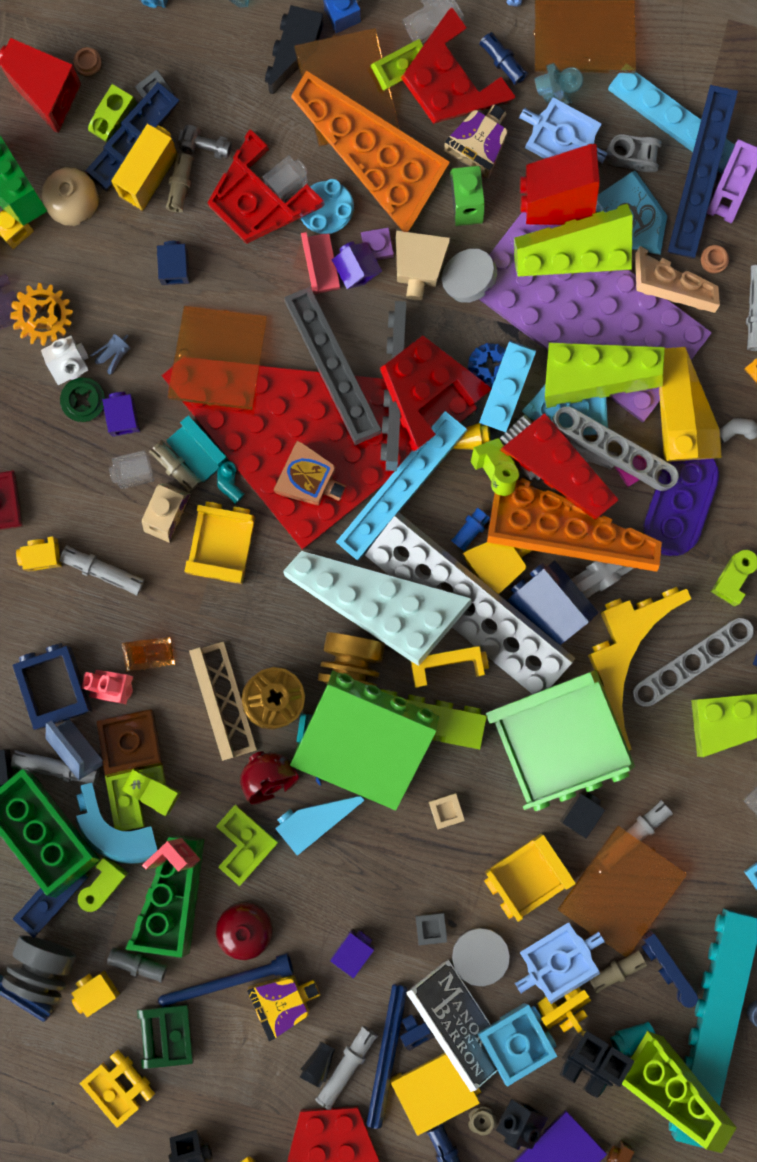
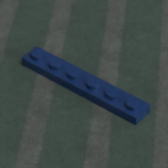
[667,85,738,259]

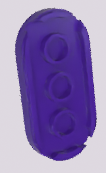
[643,459,719,556]

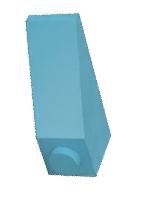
[276,795,365,855]

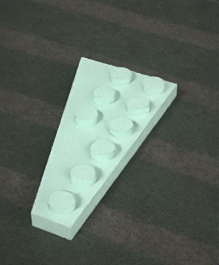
[284,551,471,666]

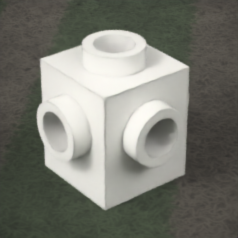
[41,335,89,385]

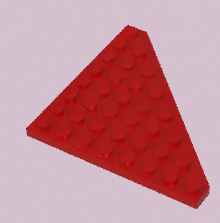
[161,358,478,550]

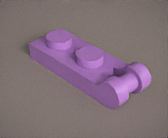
[707,139,757,224]

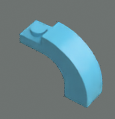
[76,783,157,864]

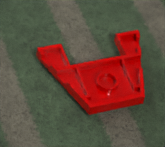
[401,8,516,124]
[207,129,325,244]
[380,335,491,451]
[287,1106,380,1162]

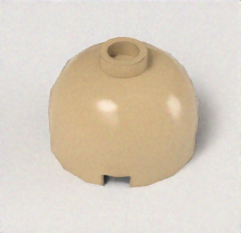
[42,167,99,226]

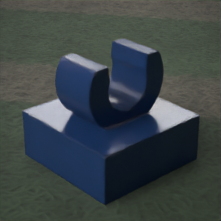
[400,1015,434,1051]

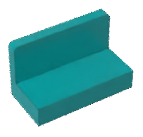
[167,415,228,482]

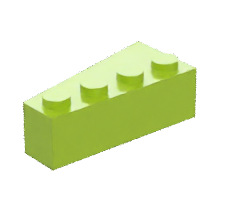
[514,204,633,277]
[545,343,665,408]
[380,689,486,750]
[691,694,757,757]
[622,1031,737,1153]

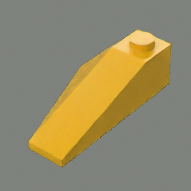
[659,347,722,462]

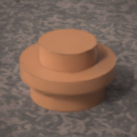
[73,47,102,76]
[700,245,729,274]

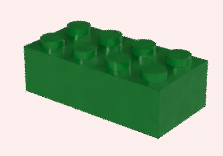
[0,769,101,898]

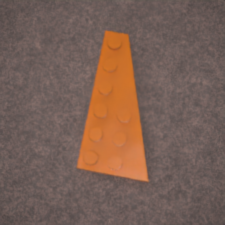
[291,71,450,232]
[487,478,662,572]

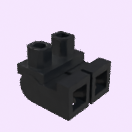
[560,1030,634,1098]

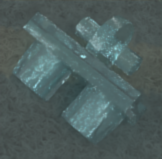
[534,63,584,104]

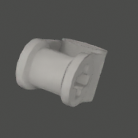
[606,134,662,173]

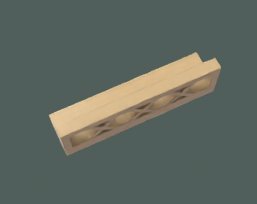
[189,642,257,761]

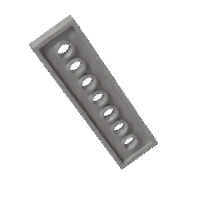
[365,512,575,694]

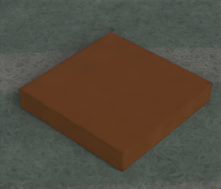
[96,709,163,777]

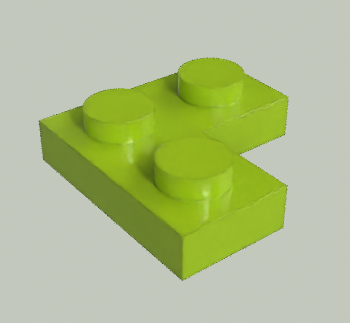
[370,39,423,91]
[105,765,166,831]
[216,804,278,886]

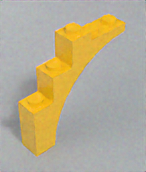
[588,587,691,751]

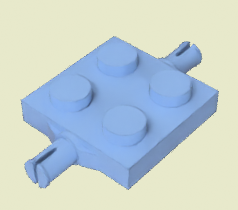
[519,97,608,163]
[515,923,605,1004]

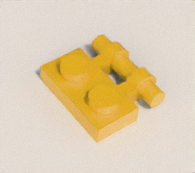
[79,1050,155,1128]

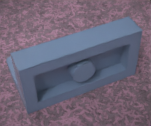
[46,719,103,780]

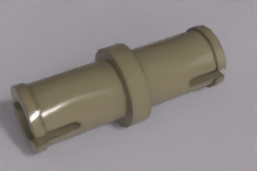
[166,153,194,213]
[149,440,202,493]
[590,950,648,993]

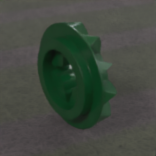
[60,377,105,423]

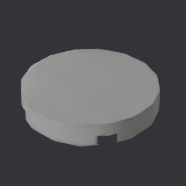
[442,249,497,303]
[452,927,510,986]

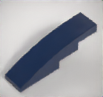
[85,82,179,191]

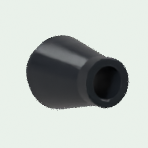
[300,1041,336,1088]

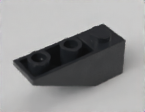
[265,5,324,94]

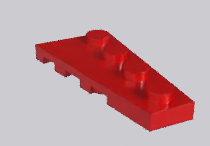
[500,413,618,520]

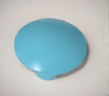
[301,179,354,234]

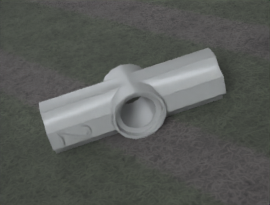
[571,561,634,598]

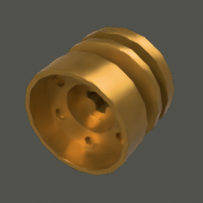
[318,632,385,687]
[241,667,305,730]

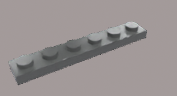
[284,287,381,445]
[380,301,406,471]

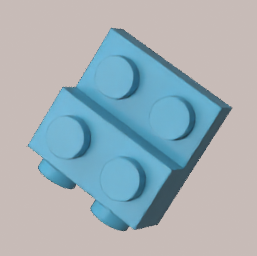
[477,1003,557,1086]

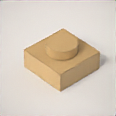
[429,793,465,830]

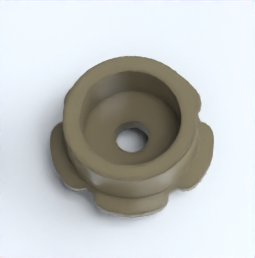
[468,1106,497,1136]

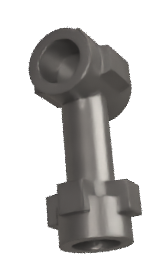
[178,125,232,159]

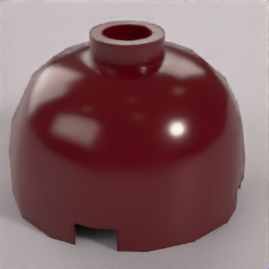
[240,751,299,805]
[215,902,273,961]

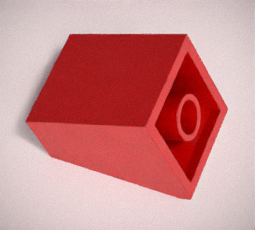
[0,38,81,133]
[520,144,599,225]

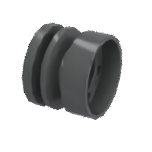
[1,935,77,1004]

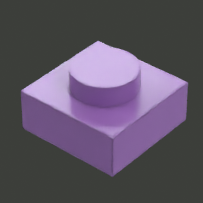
[361,228,393,260]

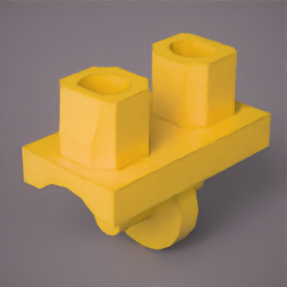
[537,987,591,1033]

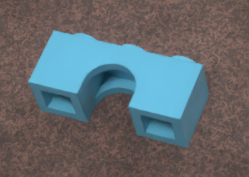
[479,340,536,432]

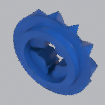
[468,343,506,388]

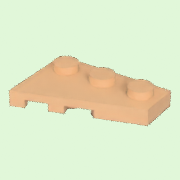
[635,246,720,313]

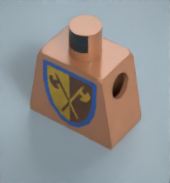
[274,441,346,505]

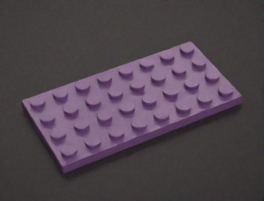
[479,213,711,423]

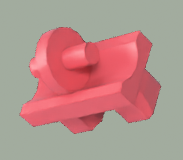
[81,670,133,704]

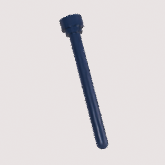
[158,953,294,1006]

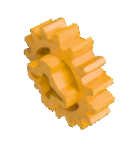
[10,283,73,346]

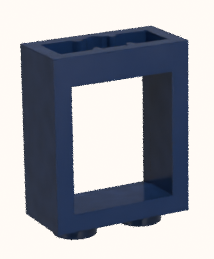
[12,643,92,730]

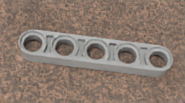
[552,407,678,491]
[632,618,753,706]

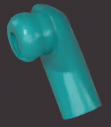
[217,461,245,504]

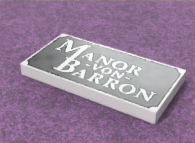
[406,960,497,1092]

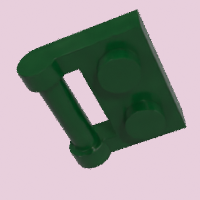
[137,1004,194,1069]

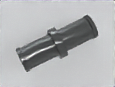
[107,947,168,983]

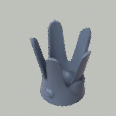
[89,334,131,375]

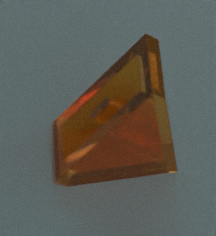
[121,637,175,673]

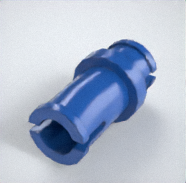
[451,508,490,552]

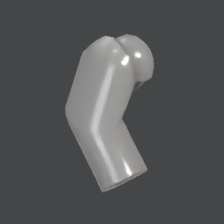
[720,418,757,444]

